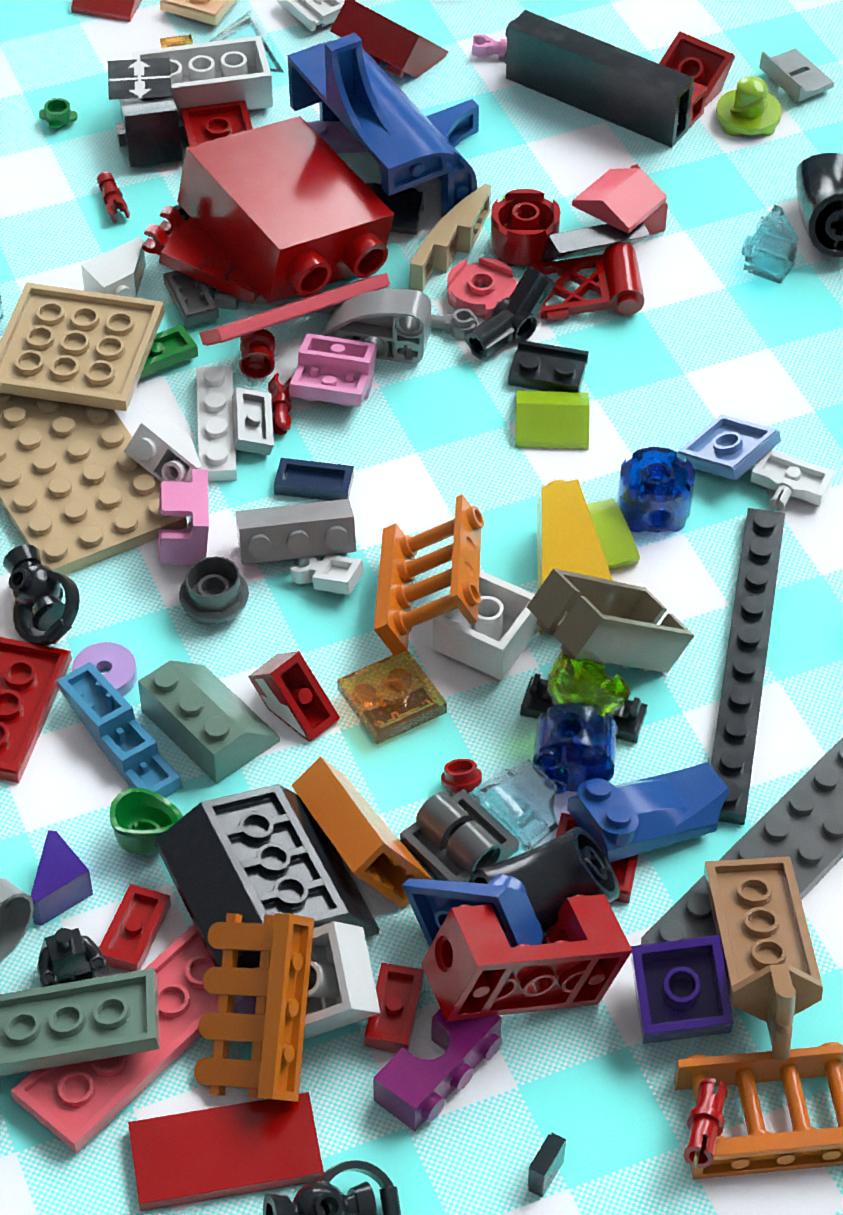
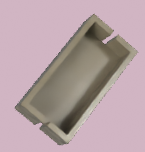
[527,568,695,673]

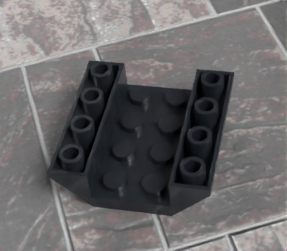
[155,784,380,968]

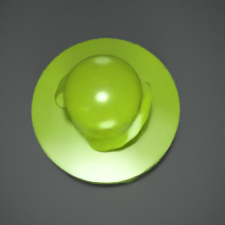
[716,76,782,136]

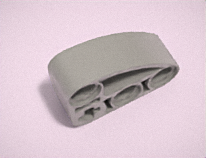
[323,289,432,364]

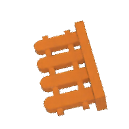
[194,913,314,1102]

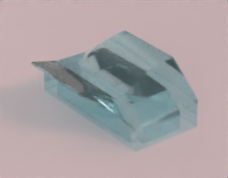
[471,759,558,852]

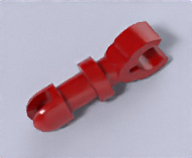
[97,171,130,224]
[268,372,292,435]

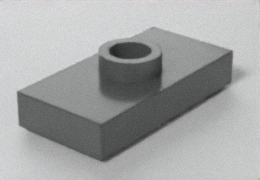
[163,270,220,328]

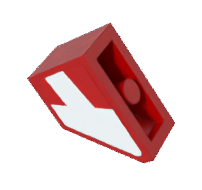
[248,651,340,741]

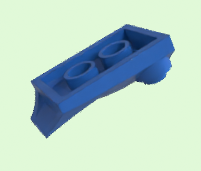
[567,762,730,863]
[402,874,544,947]

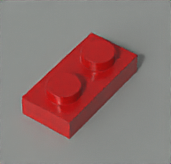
[99,884,171,972]
[364,962,425,1052]

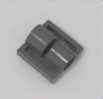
[400,789,519,882]

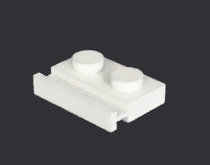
[276,0,345,31]

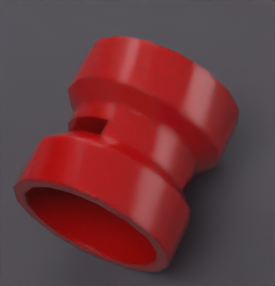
[239,329,276,378]

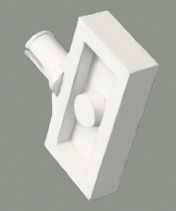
[750,450,835,511]

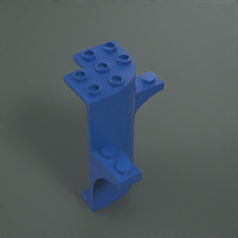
[287,33,479,218]

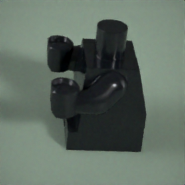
[37,928,108,987]

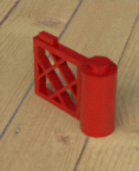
[533,243,645,322]

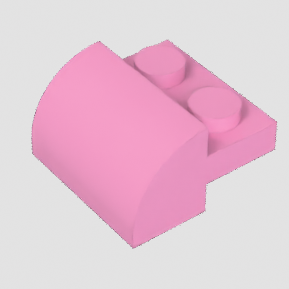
[289,333,377,407]

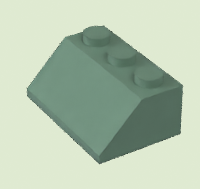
[138,660,280,784]

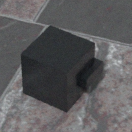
[115,95,185,168]

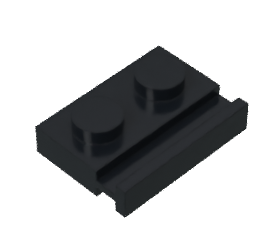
[508,340,589,392]

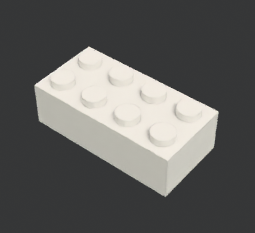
[132,36,273,116]

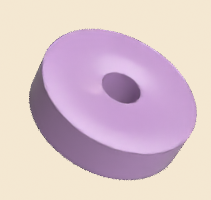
[72,642,137,696]

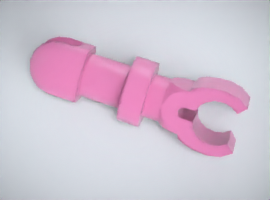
[471,34,507,58]

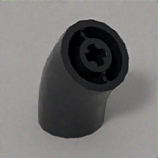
[796,153,843,258]
[469,827,620,934]

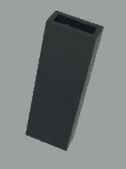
[504,10,694,148]

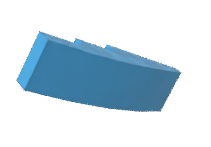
[56,662,183,798]

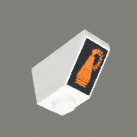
[81,236,146,298]

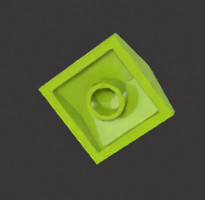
[515,390,590,450]

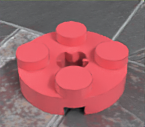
[447,257,517,320]

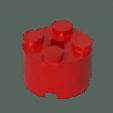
[490,189,561,266]

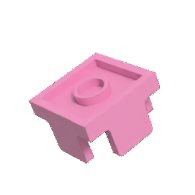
[158,469,209,568]

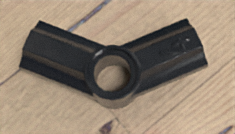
[466,266,556,360]

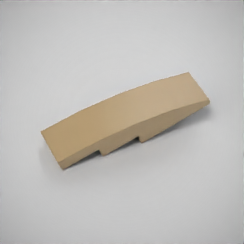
[410,184,491,292]

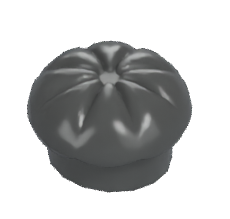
[179,556,249,624]

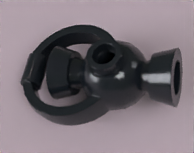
[3,544,80,646]
[263,1160,402,1215]

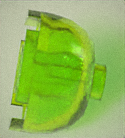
[547,651,631,725]

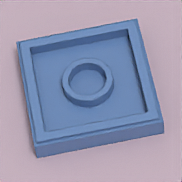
[676,414,781,481]

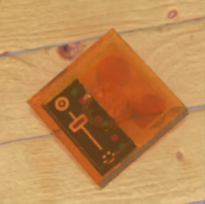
[337,651,447,744]

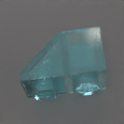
[741,205,799,284]

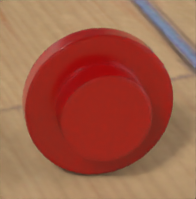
[441,759,482,794]

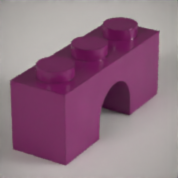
[373,1009,502,1132]

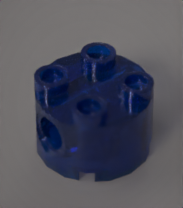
[617,446,696,533]
[532,702,618,794]

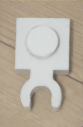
[290,555,364,595]

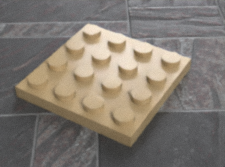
[0,282,165,412]

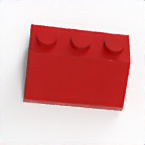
[330,0,449,78]

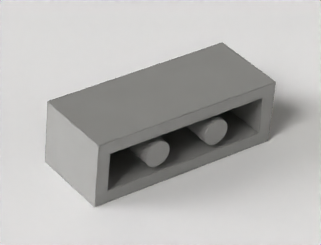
[235,499,357,564]

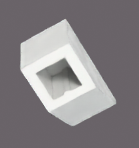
[124,414,201,482]

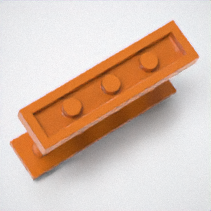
[374,494,484,656]
[674,1042,843,1180]

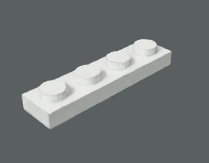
[196,366,237,482]

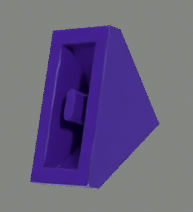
[30,830,93,926]

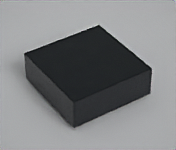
[527,1132,566,1198]

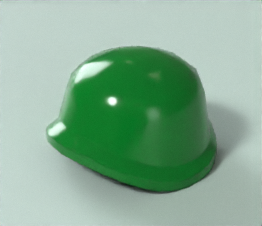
[109,788,183,856]

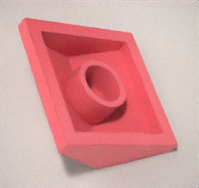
[571,168,667,234]

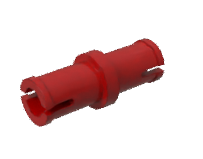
[683,1078,728,1168]

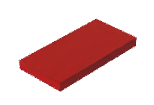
[0,637,72,783]
[128,1092,324,1212]

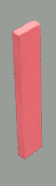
[199,273,390,346]

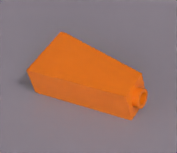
[291,756,432,910]

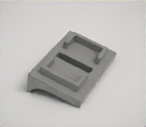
[759,48,835,102]

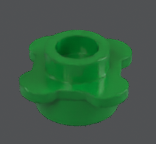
[39,98,78,129]

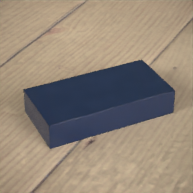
[274,458,354,501]

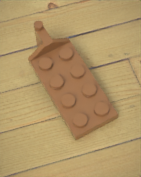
[704,856,823,1062]

